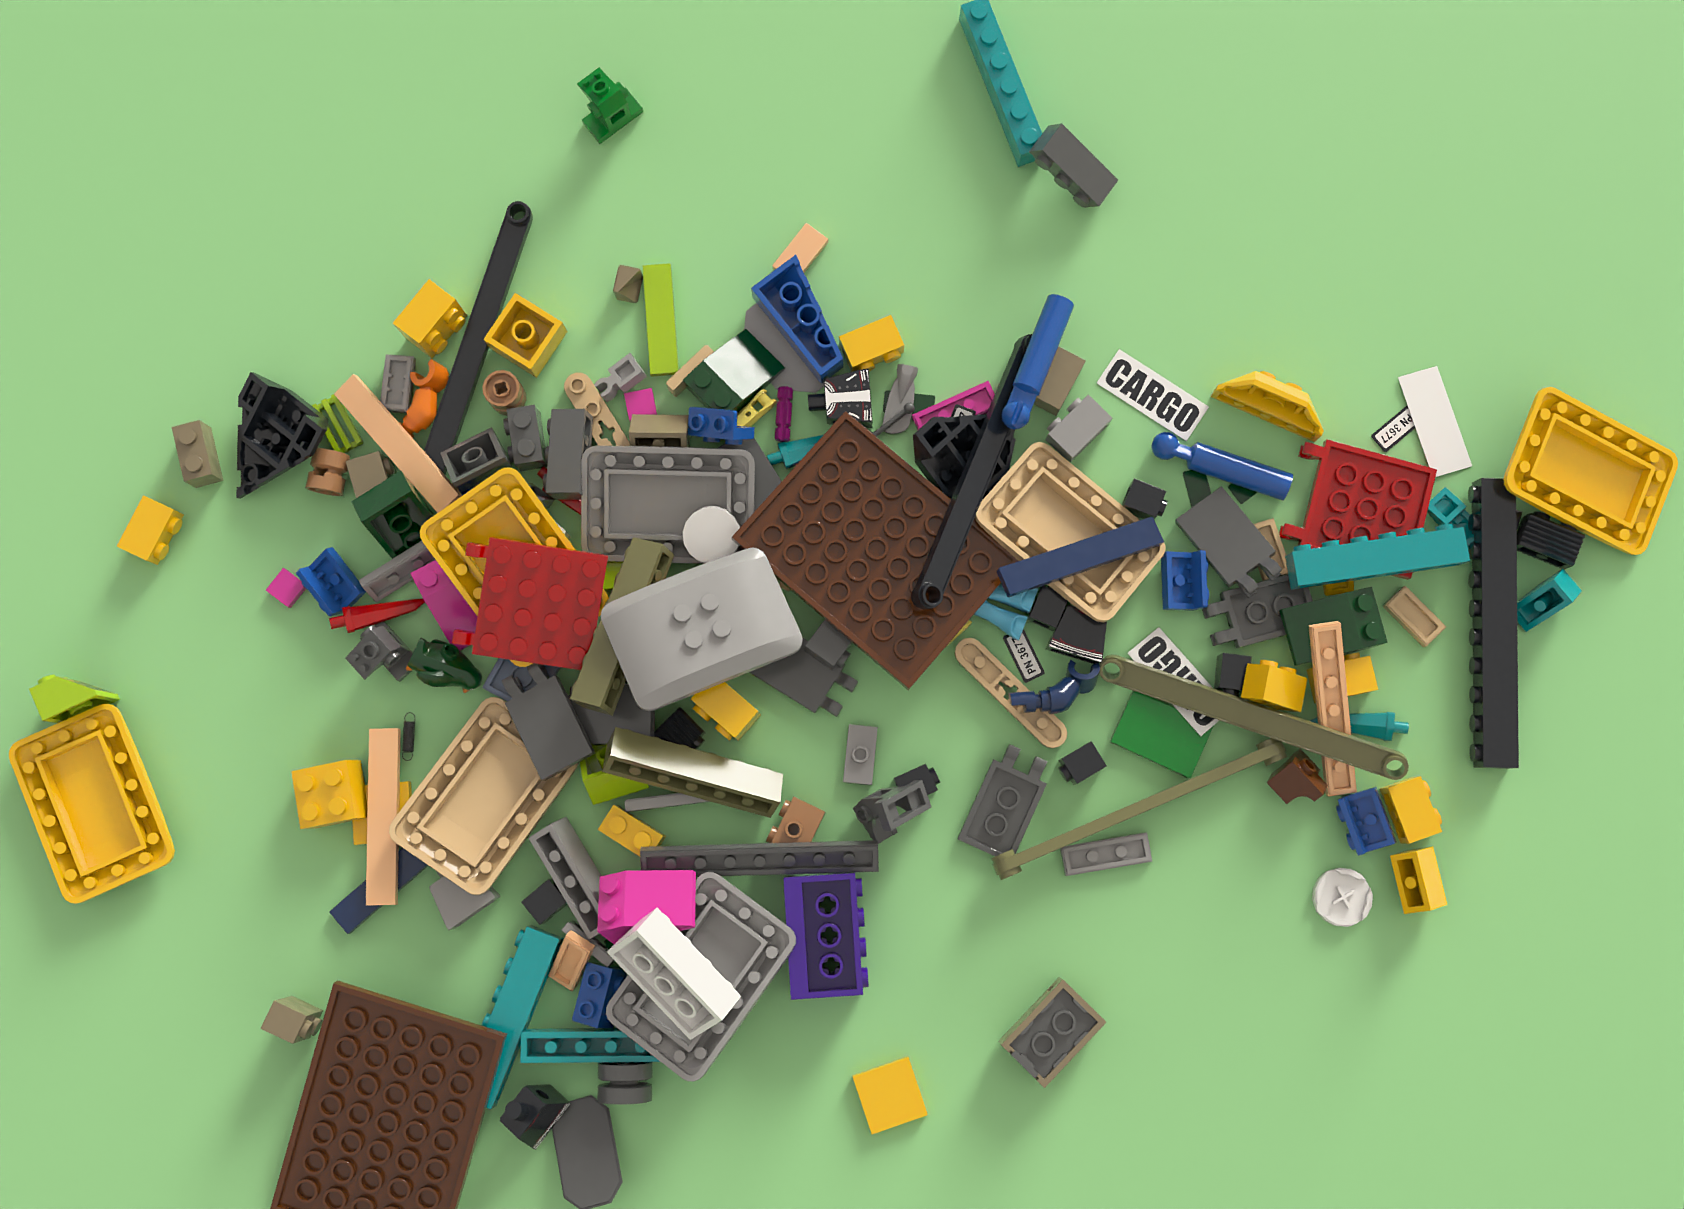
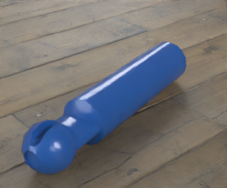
[1002,294,1074,429]
[1151,432,1293,501]

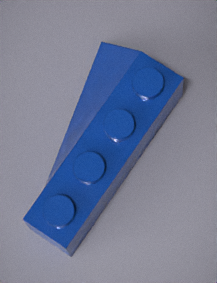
[751,254,843,384]

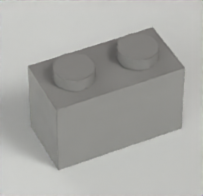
[1045,395,1113,462]

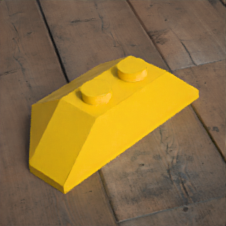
[1211,371,1324,442]

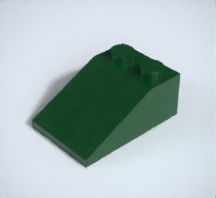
[683,329,785,413]
[351,471,434,559]
[1279,587,1388,666]

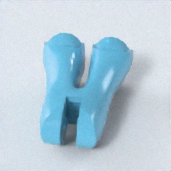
[974,584,1038,641]

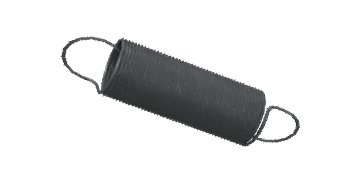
[402,712,415,761]

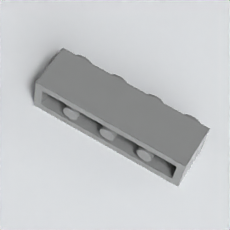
[529,817,601,940]

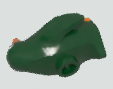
[406,637,482,693]

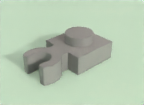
[594,353,647,402]

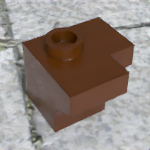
[1267,748,1328,804]

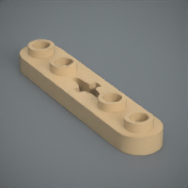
[564,373,630,446]
[954,638,1067,748]

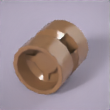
[482,370,526,416]
[305,448,351,496]

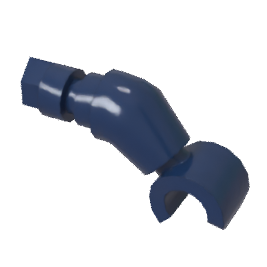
[1008,660,1100,714]

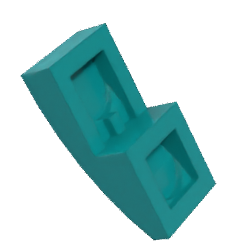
[1427,487,1474,547]

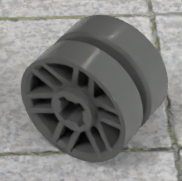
[597,1062,652,1104]

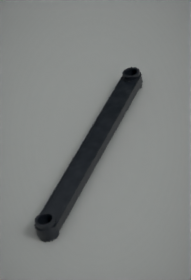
[424,201,533,475]
[911,334,1032,610]

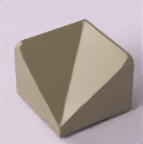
[613,265,643,303]

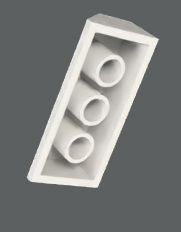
[607,908,741,1040]

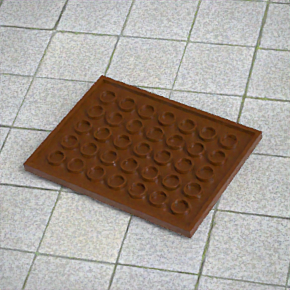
[732,411,1019,690]
[270,980,507,1209]

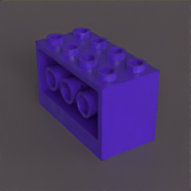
[783,872,869,1000]

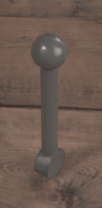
[871,403,915,437]

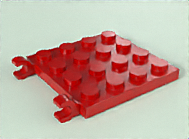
[1279,439,1437,580]
[452,537,608,670]

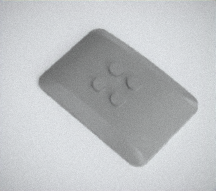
[581,446,755,564]
[601,548,803,711]
[606,872,796,1081]

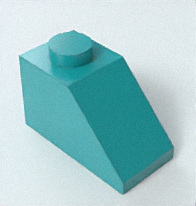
[1517,569,1582,632]

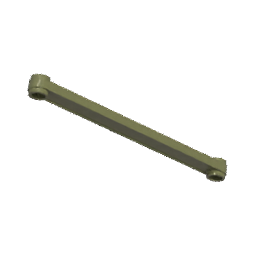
[1099,654,1409,780]
[991,738,1287,880]

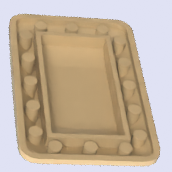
[975,442,1166,622]
[389,697,579,895]

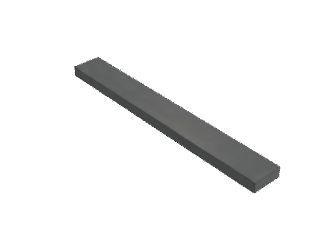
[640,840,879,877]

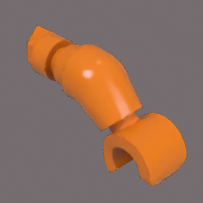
[399,359,449,438]

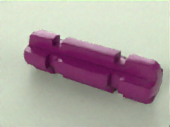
[775,386,793,442]

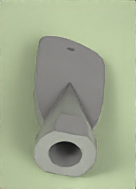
[882,364,918,434]

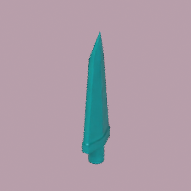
[767,435,823,469]
[1310,712,1409,741]

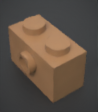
[766,796,826,843]

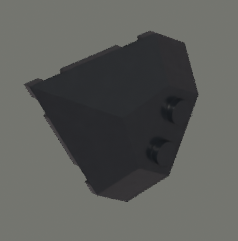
[236,372,328,499]
[913,415,1016,520]

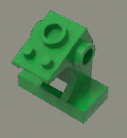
[577,67,643,144]

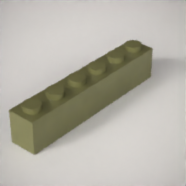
[570,537,674,716]
[602,727,783,818]

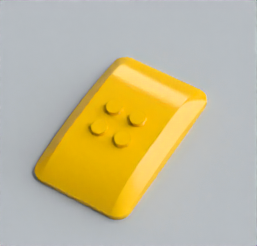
[1504,387,1678,555]
[420,468,609,667]
[9,704,175,904]

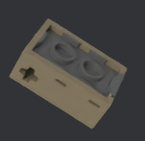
[998,977,1106,1088]

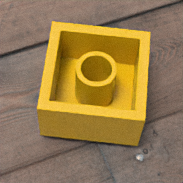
[393,279,467,358]
[483,293,568,378]
[691,682,761,741]
[291,760,368,829]

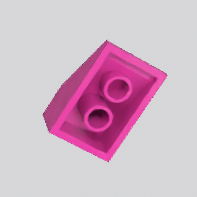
[410,560,477,651]
[597,870,696,944]

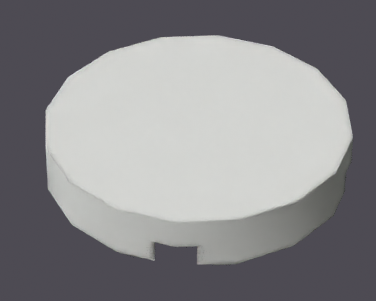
[683,506,740,563]
[1312,868,1373,927]

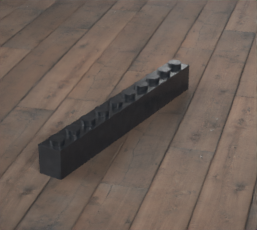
[1468,478,1519,769]

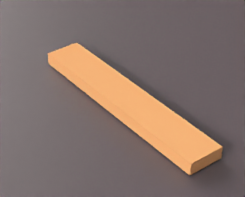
[334,374,463,513]
[1308,621,1357,797]
[366,728,401,905]

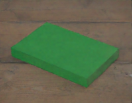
[1110,691,1213,779]

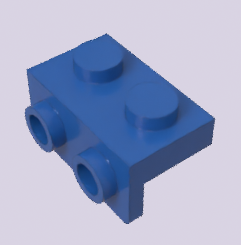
[688,407,755,445]
[296,547,366,617]
[1161,550,1209,611]
[1336,787,1396,856]
[572,962,627,1028]

